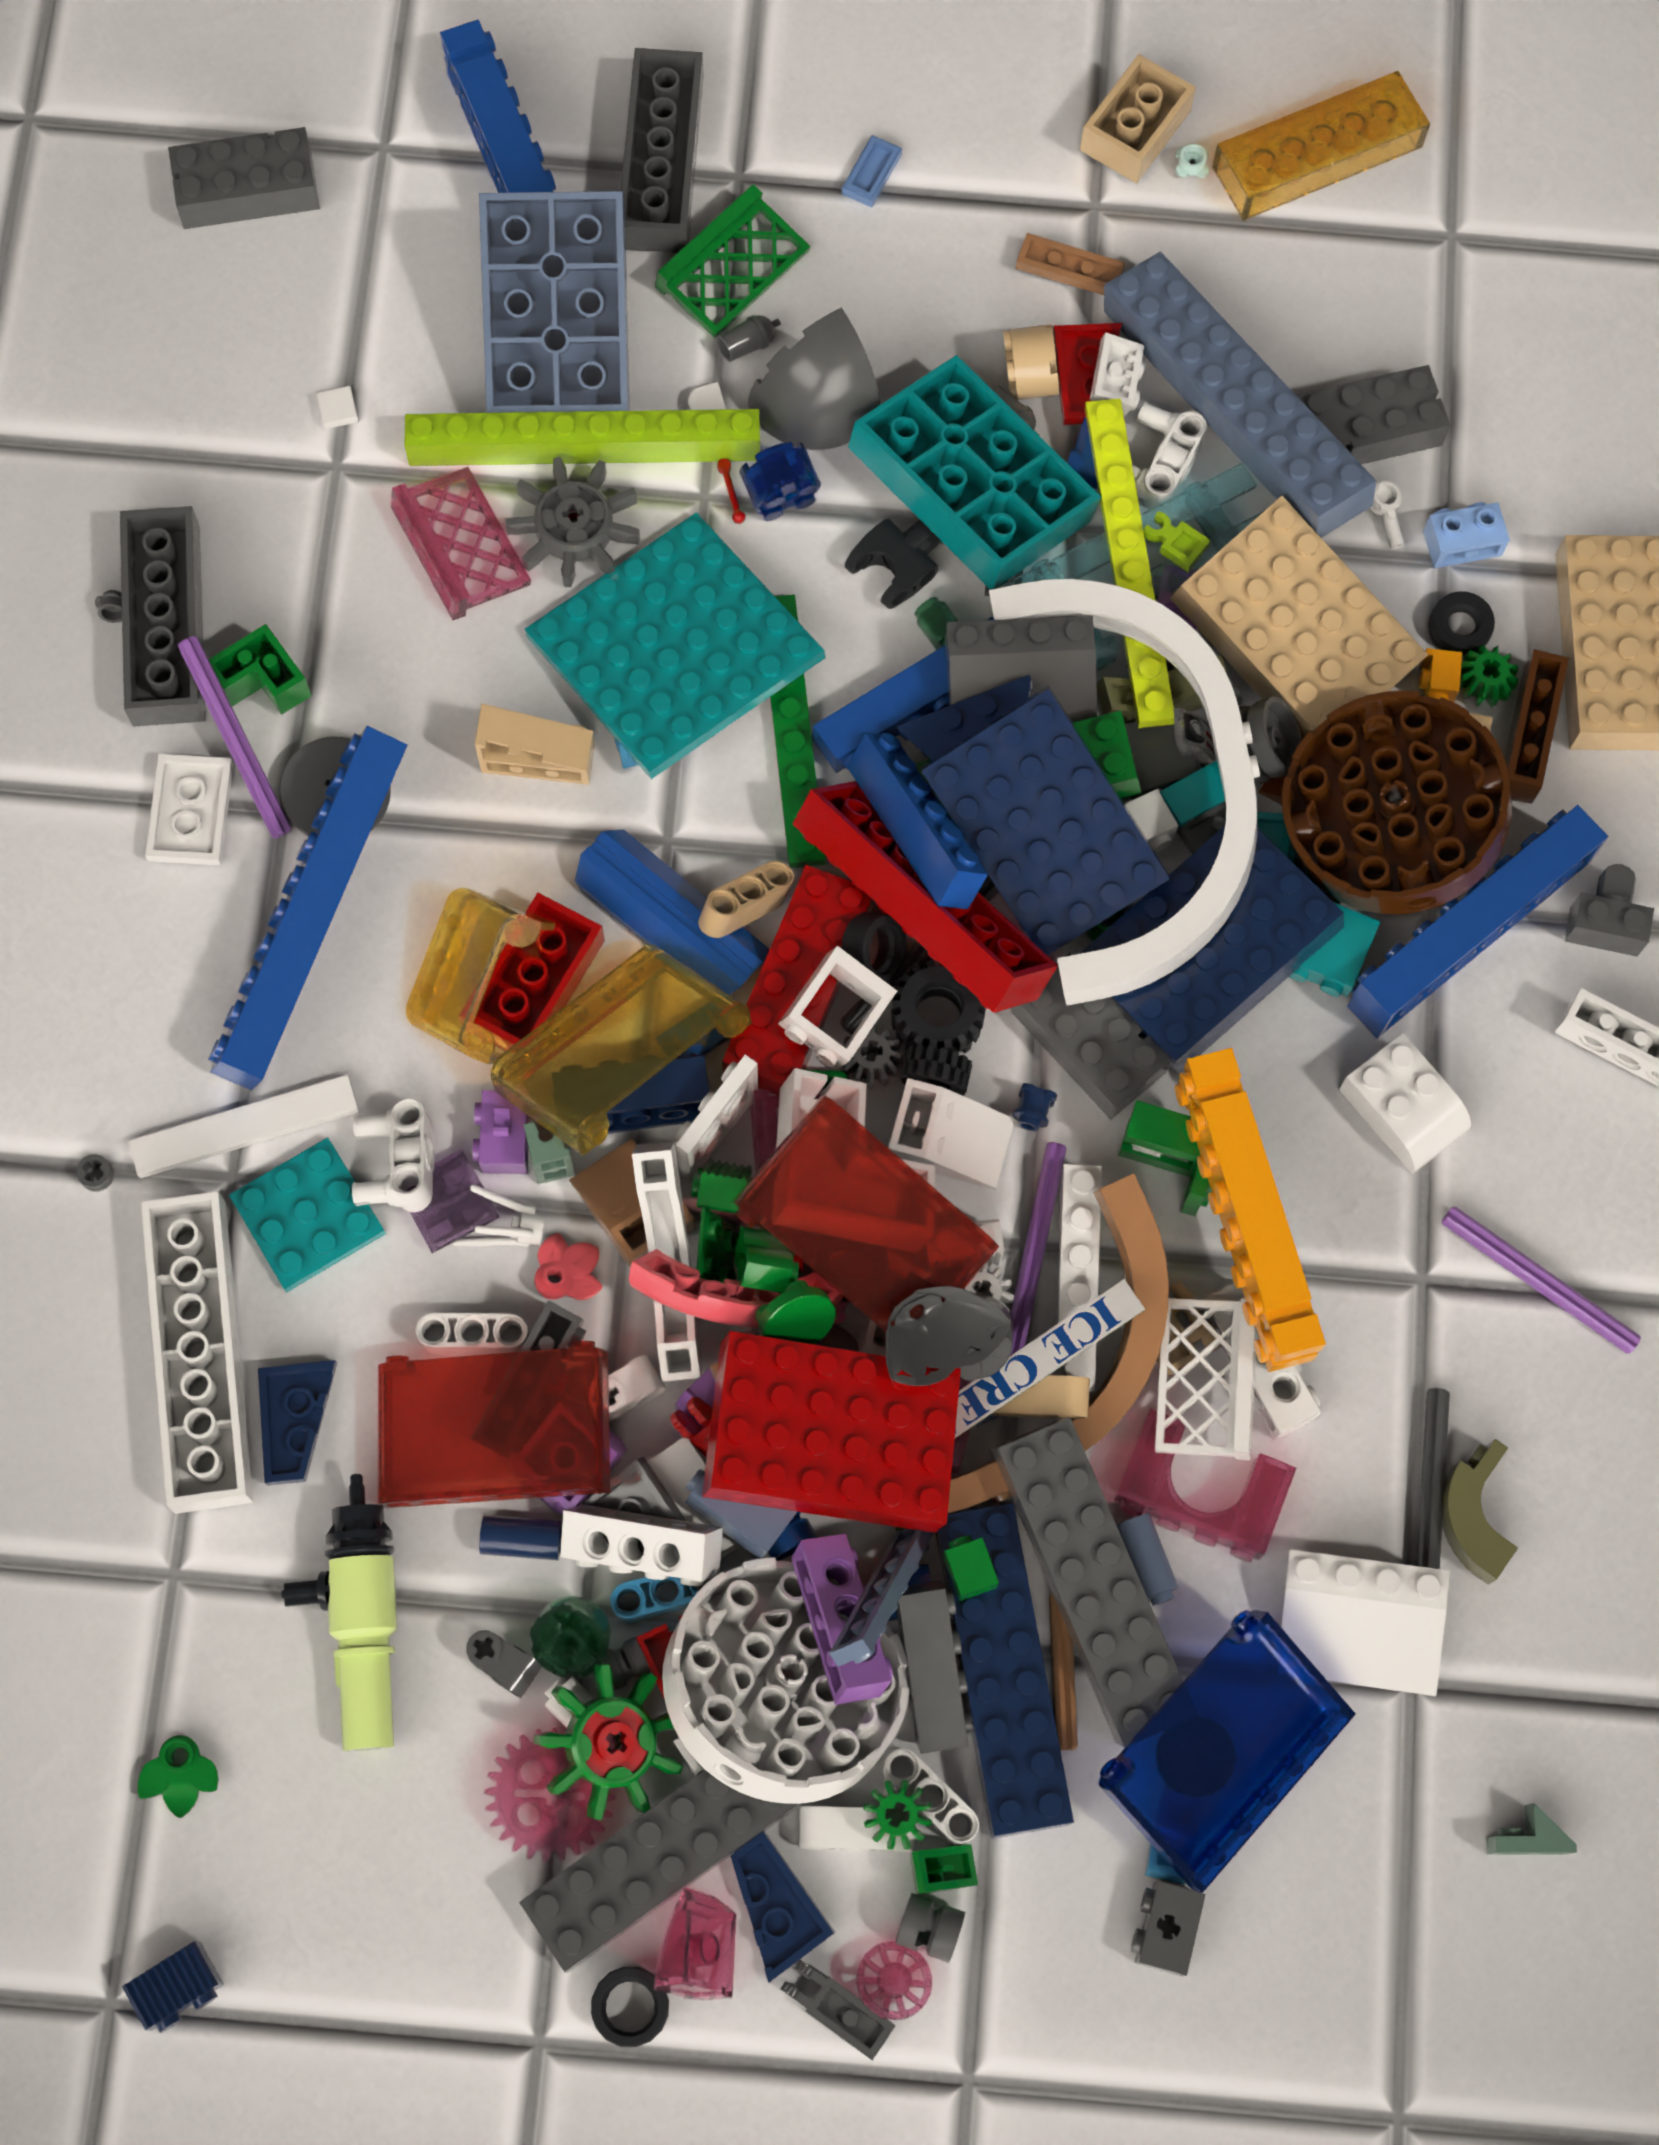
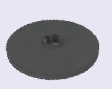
[280,737,391,836]

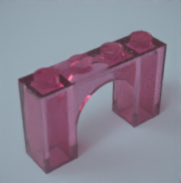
[1113,1408,1297,1562]

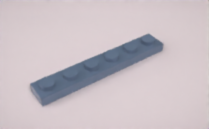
[829,1529,934,1667]

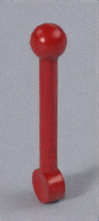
[717,459,746,524]

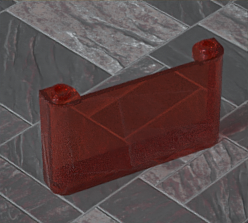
[731,1096,999,1345]
[377,1341,611,1509]

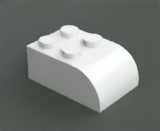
[1339,1033,1471,1175]

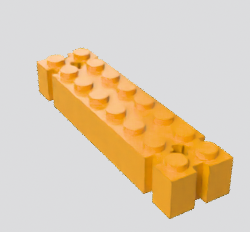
[1175,1048,1326,1372]

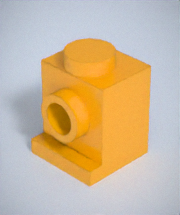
[1419,648,1462,702]

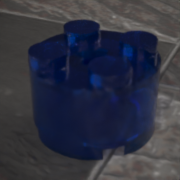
[739,442,821,521]

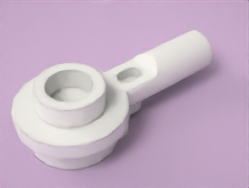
[1369,481,1405,550]

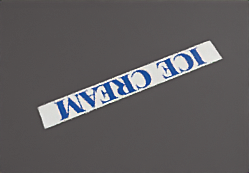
[955,1279,1146,1438]

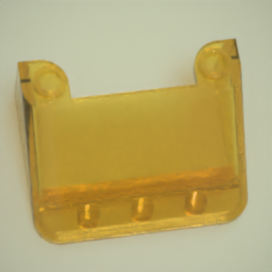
[406,888,556,1064]

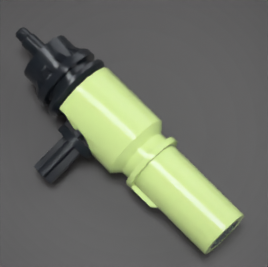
[281,1474,397,1751]

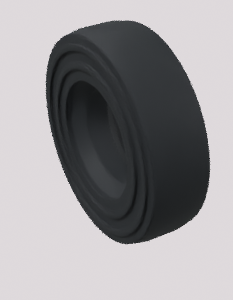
[1429,591,1495,656]

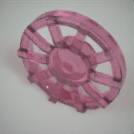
[855,1941,932,2020]

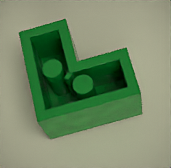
[209,624,312,715]

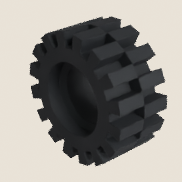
[900,1045,972,1096]

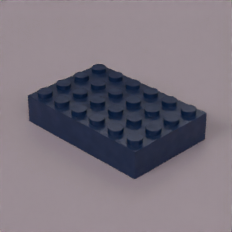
[921,685,1170,956]
[1079,826,1344,1074]

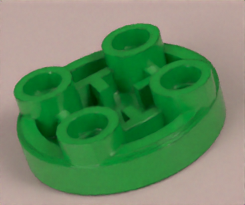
[755,1280,836,1345]

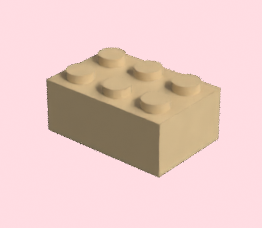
[1080,54,1196,184]

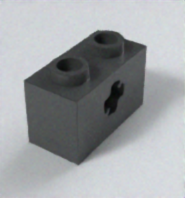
[1131,1881,1206,1976]

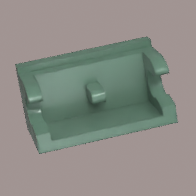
[524,1122,575,1184]

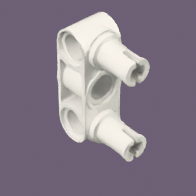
[1132,401,1207,512]
[352,1098,435,1212]

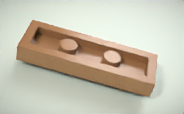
[1016,233,1125,295]

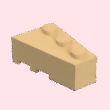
[475,703,595,785]

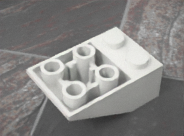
[887,1078,1015,1190]

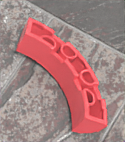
[629,1249,844,1328]

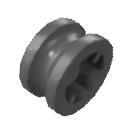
[76,1154,114,1192]

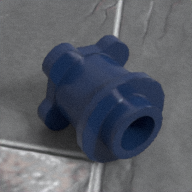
[1012,1083,1058,1131]

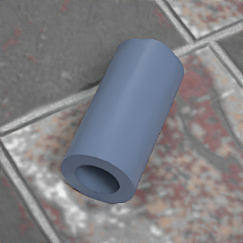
[1117,1513,1179,1606]

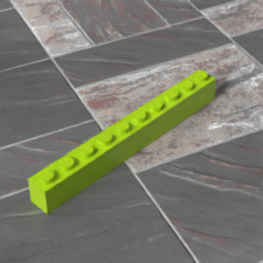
[404,409,760,466]

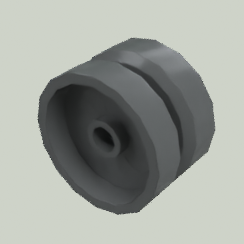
[1239,696,1303,786]

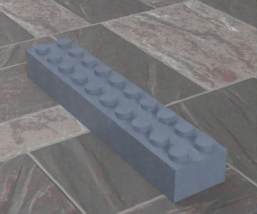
[1104,251,1376,538]

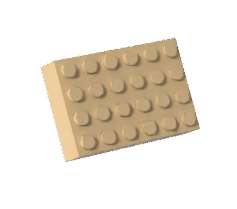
[1170,496,1428,738]
[1555,535,1659,751]

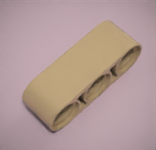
[698,861,794,938]
[990,1375,1090,1418]

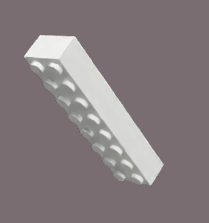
[141,1191,254,1514]

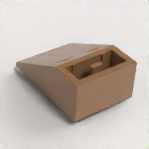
[569,1138,696,1268]

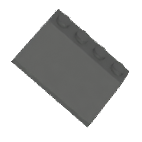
[945,616,1097,723]

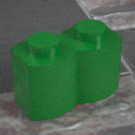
[735,1226,799,1293]

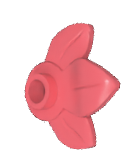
[534,1233,602,1300]

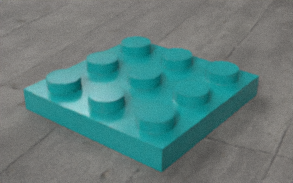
[229,1137,386,1293]

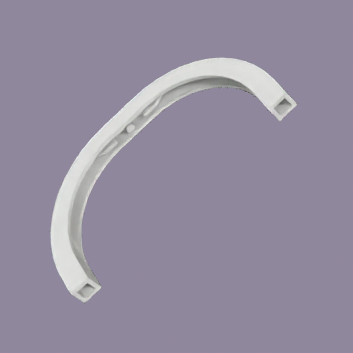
[989,579,1260,1006]

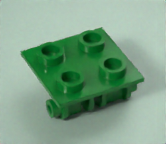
[696,1207,738,1283]

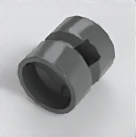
[895,1893,966,1963]

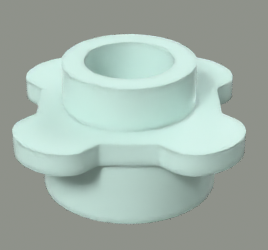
[1175,144,1209,178]

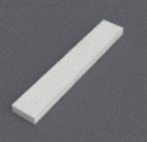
[128,1074,359,1179]

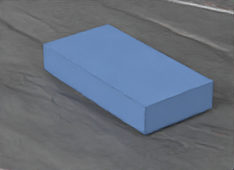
[842,135,902,207]

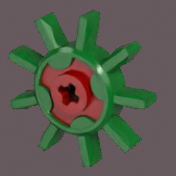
[533,1663,683,1820]

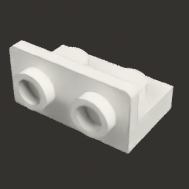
[1090,333,1146,417]

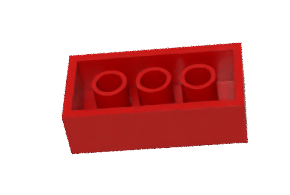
[462,892,605,1064]

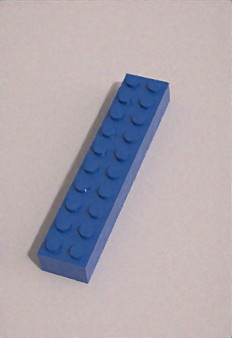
[208,726,408,1091]

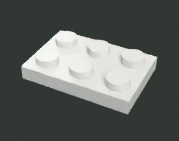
[145,754,234,865]

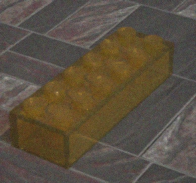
[1212,71,1430,221]

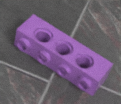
[791,1533,893,1705]

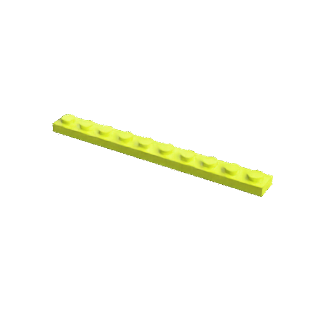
[1085,398,1176,728]

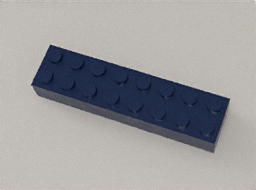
[935,1503,1074,1839]

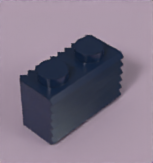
[122,1941,224,2033]

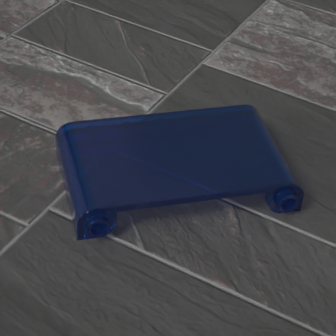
[1098,1610,1356,1893]

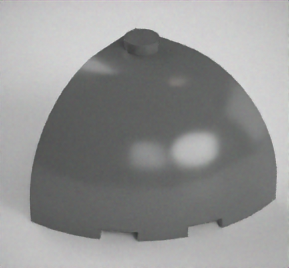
[748,307,880,450]

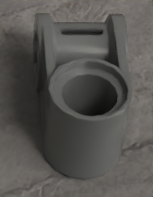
[466,1630,543,1699]

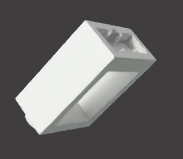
[778,946,897,1069]

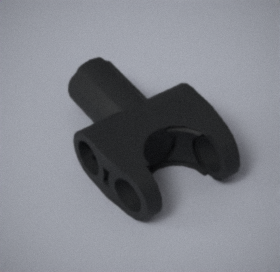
[845,519,942,609]

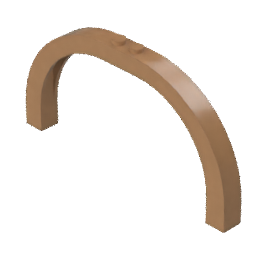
[709,1173,1169,1513]

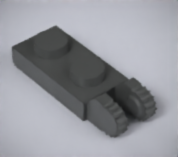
[780,1960,896,2061]

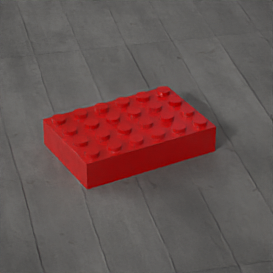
[702,1331,961,1533]

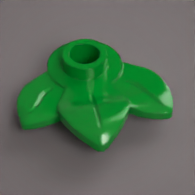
[137,1735,219,1818]

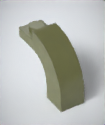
[1096,656,1228,724]
[1442,1439,1518,1585]

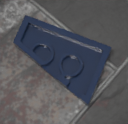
[258,1360,337,1486]
[730,1831,836,1983]

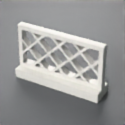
[1155,1298,1257,1460]

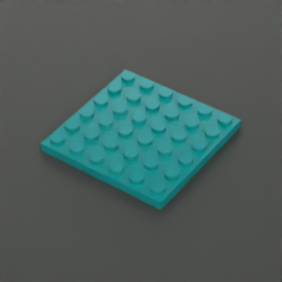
[524,512,826,779]

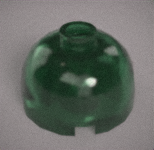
[530,1595,611,1678]

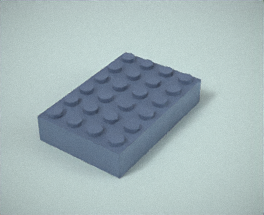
[479,191,630,413]

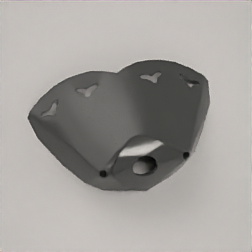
[886,1286,1011,1386]

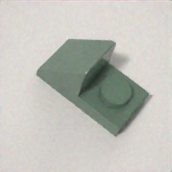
[1486,1803,1577,1855]

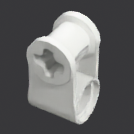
[590,1355,666,1421]

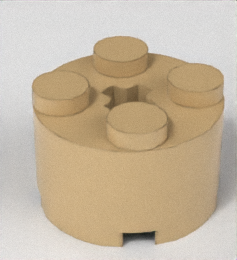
[1003,324,1059,400]

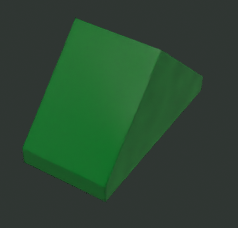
[910,1844,978,1895]

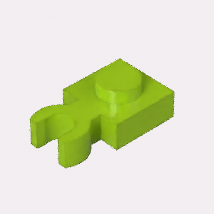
[1144,511,1211,572]

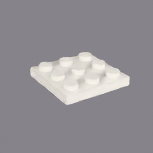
[675,1055,758,1184]

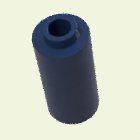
[479,1515,563,1561]

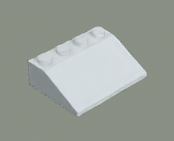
[1276,1549,1450,1696]

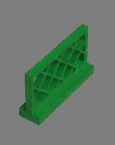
[655,184,811,338]

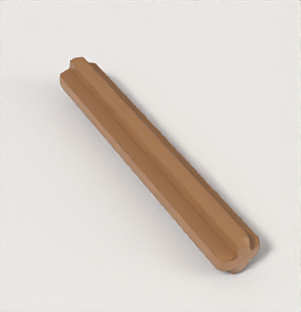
[1049,1593,1078,1751]

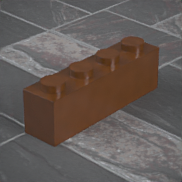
[1504,649,1569,804]

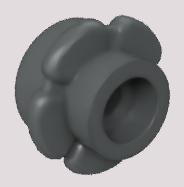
[95,590,122,623]

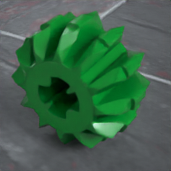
[1460,644,1519,708]
[863,1780,932,1850]

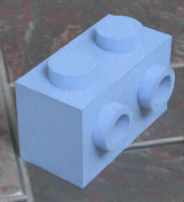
[1423,502,1510,569]

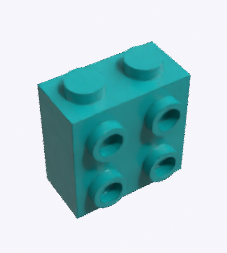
[1289,902,1380,997]

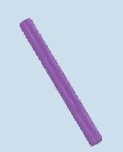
[178,636,291,839]
[1010,1142,1066,1356]
[1442,1206,1641,1354]

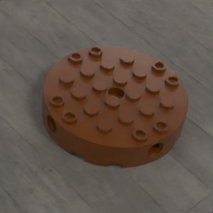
[1282,691,1512,915]

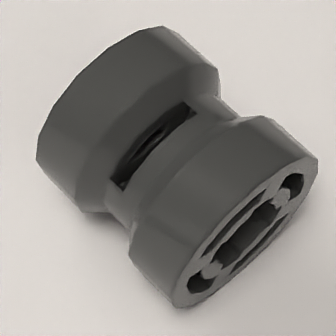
[599,1637,652,1690]

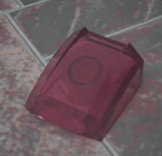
[653,1887,737,2000]

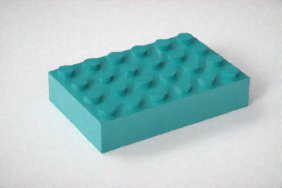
[848,355,1101,590]

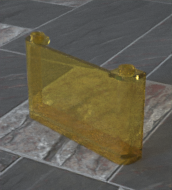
[490,944,752,1156]

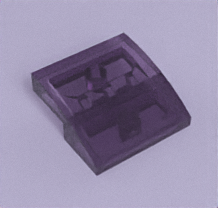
[406,1149,500,1253]

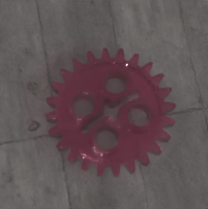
[483,1728,616,1863]

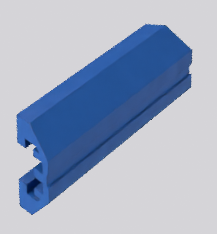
[575,829,770,1002]

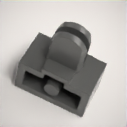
[1565,864,1654,957]

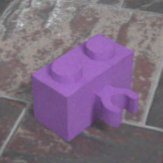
[472,1090,530,1174]

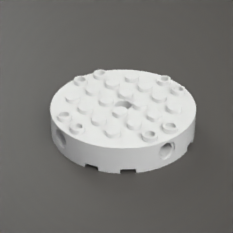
[662,1557,909,1804]

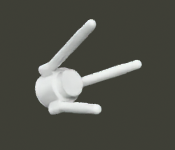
[451,1184,544,1247]

